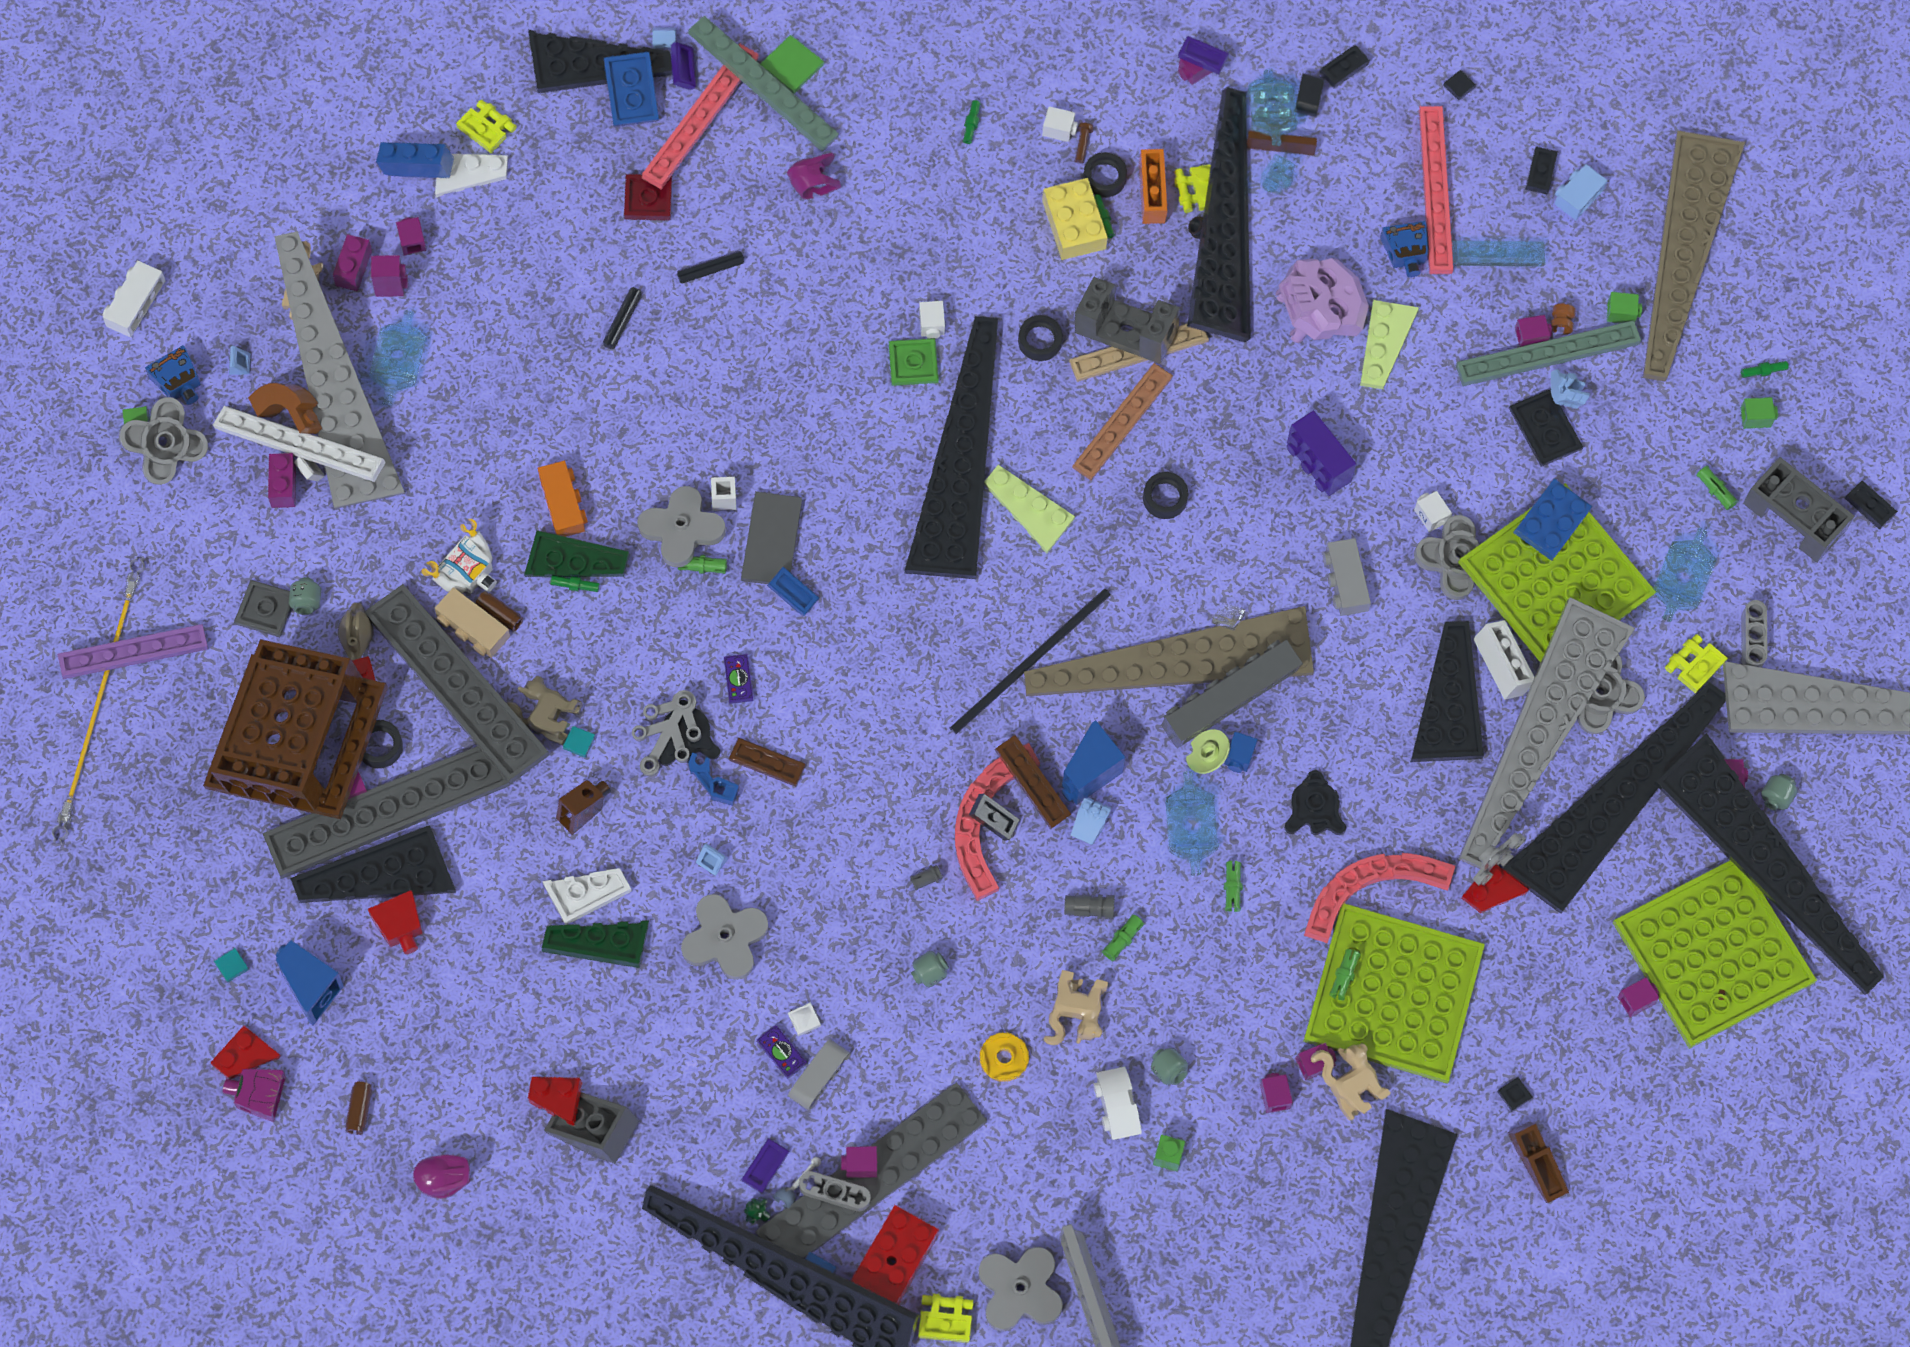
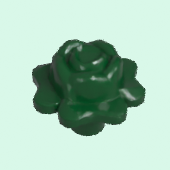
[744,1196,771,1224]

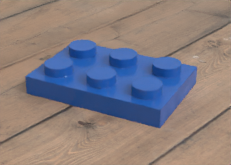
[604,52,659,127]
[1513,478,1593,561]

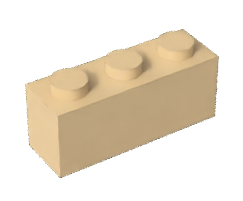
[435,587,510,658]

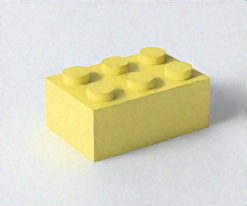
[1042,178,1107,260]

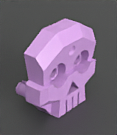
[1275,258,1369,343]

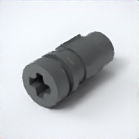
[1064,894,1115,920]

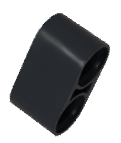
[1294,73,1325,117]

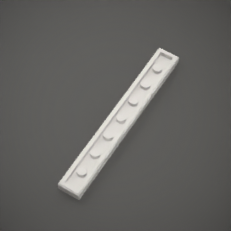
[213,406,386,482]

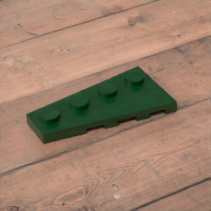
[524,530,630,577]
[541,920,649,968]

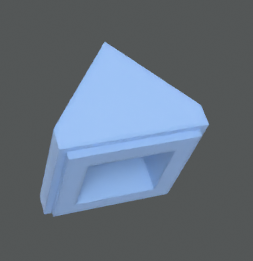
[653,27,676,48]
[229,346,251,375]
[696,843,728,876]

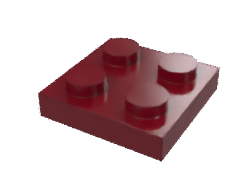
[624,174,672,221]

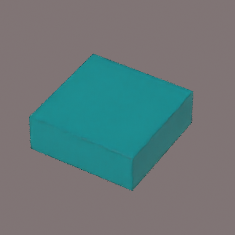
[563,726,595,758]
[214,948,249,983]

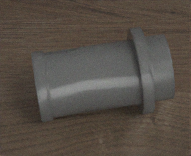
[910,865,943,891]

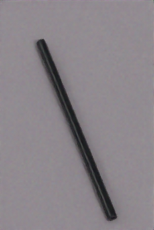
[949,589,1110,735]

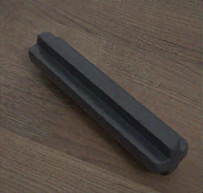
[677,251,744,284]
[603,287,642,350]

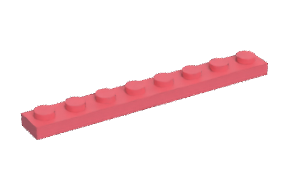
[642,43,759,189]
[1419,106,1453,274]

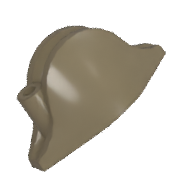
[338,603,374,660]

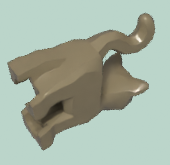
[506,676,583,746]

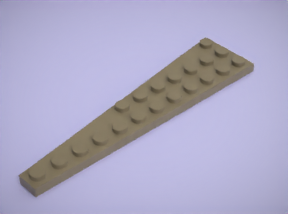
[1642,130,1745,382]
[1024,606,1314,697]

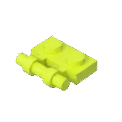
[456,99,517,153]
[1174,164,1211,213]
[1665,634,1728,694]
[918,1293,973,1343]

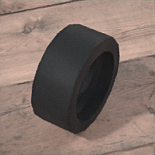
[1083,152,1127,198]
[1018,315,1063,361]
[1143,472,1189,519]
[362,720,403,768]

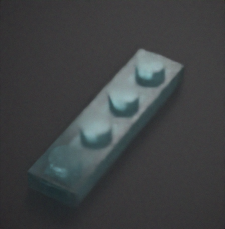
[1452,241,1545,267]

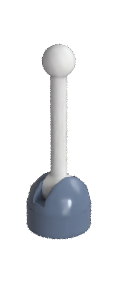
[773,1157,821,1209]

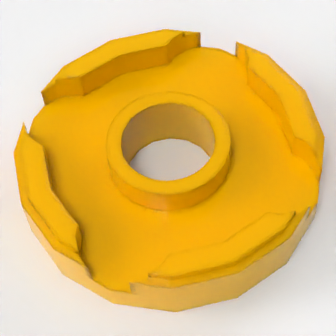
[979,1033,1029,1082]

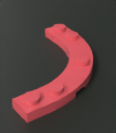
[955,743,1040,901]
[1304,853,1455,943]

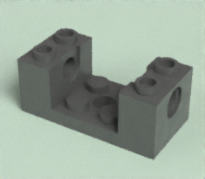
[1075,277,1180,364]
[1743,457,1855,563]

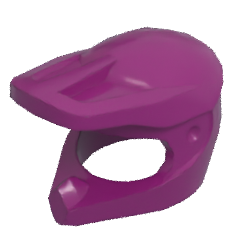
[787,153,841,199]
[413,1155,470,1199]

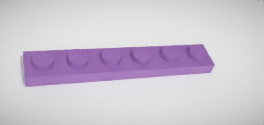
[58,624,208,679]

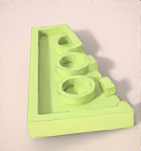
[1360,300,1419,389]
[984,465,1075,554]

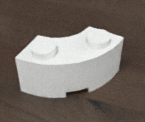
[1093,1067,1142,1140]

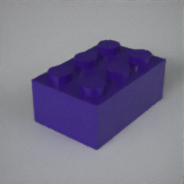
[1287,410,1356,496]

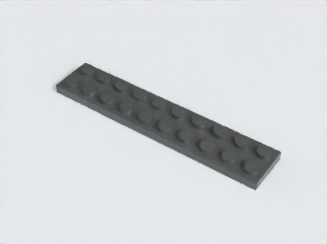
[364,584,549,784]
[262,746,511,879]
[755,1082,987,1259]

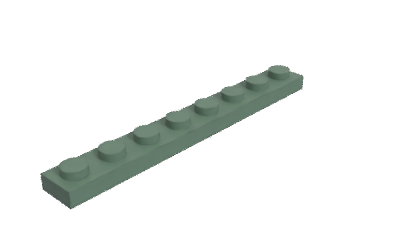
[688,16,839,152]
[1456,320,1641,386]

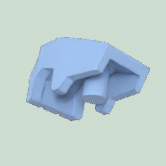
[1551,369,1590,409]
[1071,797,1111,845]

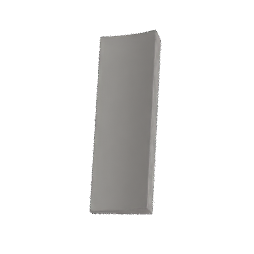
[1060,1224,1120,1347]

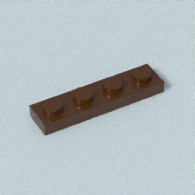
[994,735,1072,829]

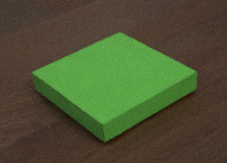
[760,35,824,94]
[888,338,939,386]

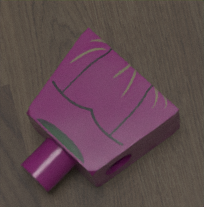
[223,1069,286,1122]

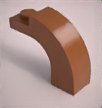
[248,383,322,434]

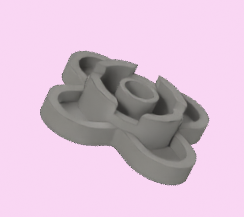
[119,397,208,485]
[637,486,726,567]
[1414,515,1480,600]
[1578,654,1645,735]
[681,894,768,980]
[978,1247,1062,1331]

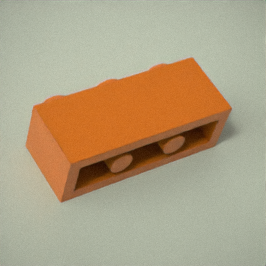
[1139,149,1167,224]
[537,460,588,537]

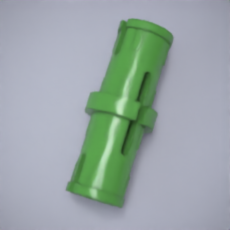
[1696,465,1739,511]
[678,555,727,574]
[1224,861,1243,912]
[1102,914,1144,962]
[1329,949,1361,1000]

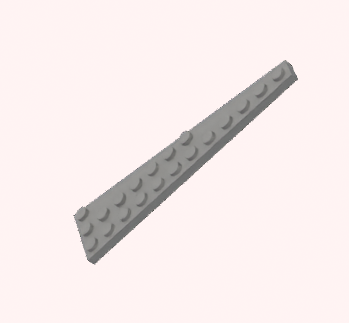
[1723,661,1910,735]

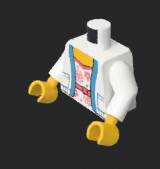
[422,519,497,594]

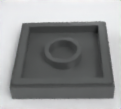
[234,580,291,638]

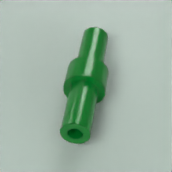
[963,100,981,144]
[1094,194,1115,239]
[1741,361,1788,378]
[551,576,600,592]

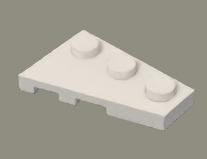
[435,154,508,197]
[542,868,631,925]

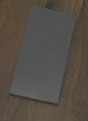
[741,491,802,584]

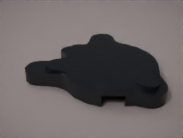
[659,700,720,766]
[1284,770,1346,835]

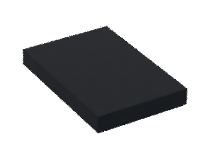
[1509,389,1583,467]

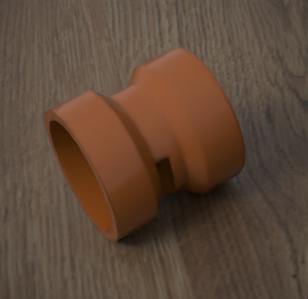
[1550,304,1576,335]

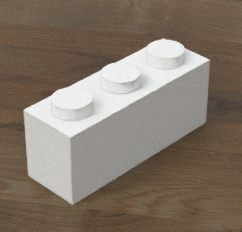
[103,261,165,338]
[1474,620,1535,700]

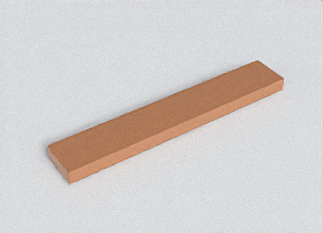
[1072,363,1173,481]

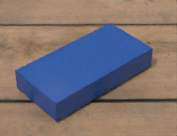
[767,567,819,616]

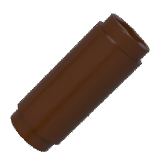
[475,591,523,632]
[345,1081,372,1135]

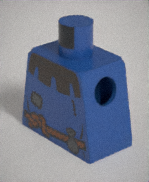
[1380,221,1428,278]
[145,345,201,405]

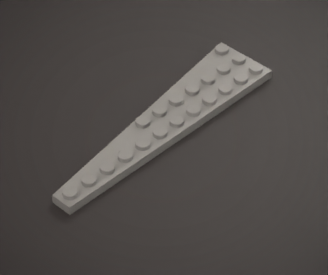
[274,231,405,509]
[1458,598,1635,869]

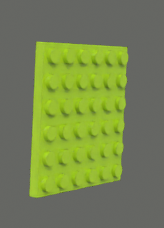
[1458,483,1656,663]
[1613,860,1817,1049]
[1303,903,1485,1084]

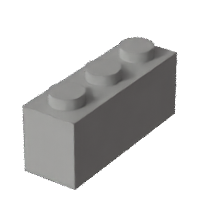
[1322,538,1371,616]

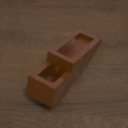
[1507,1122,1569,1203]

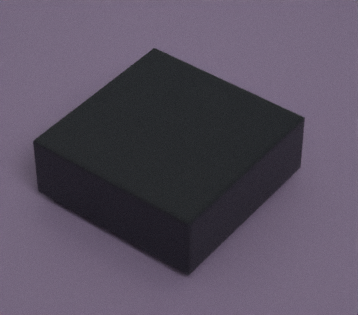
[1443,69,1476,101]
[1497,1077,1533,1112]

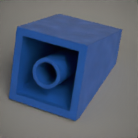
[1061,720,1126,805]
[275,940,344,1026]

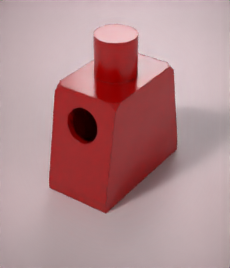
[368,891,423,954]

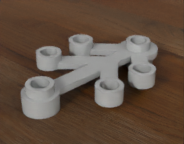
[632,690,701,777]
[1473,833,1526,885]

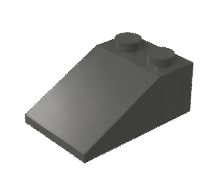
[544,1092,639,1164]

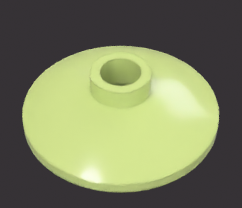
[1186,729,1230,774]

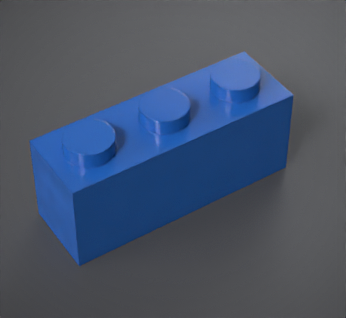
[376,142,454,178]

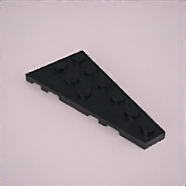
[528,30,672,93]
[1410,621,1484,762]
[290,825,456,903]

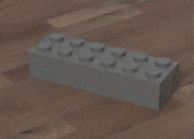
[1161,639,1303,749]

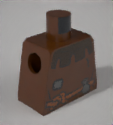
[556,780,611,835]

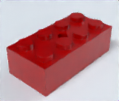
[851,1205,939,1304]

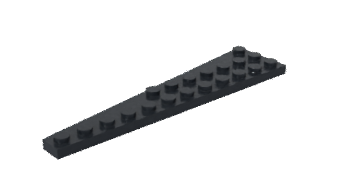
[1187,87,1251,342]
[905,316,998,579]
[1502,683,1726,914]
[1654,733,1884,995]
[1350,1109,1458,1347]
[642,1185,919,1347]

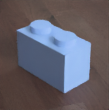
[1555,164,1608,220]

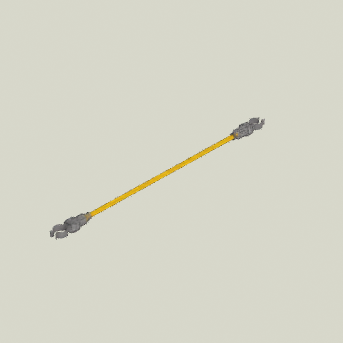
[52,557,145,844]

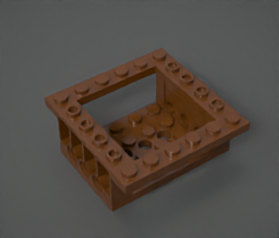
[203,639,388,819]

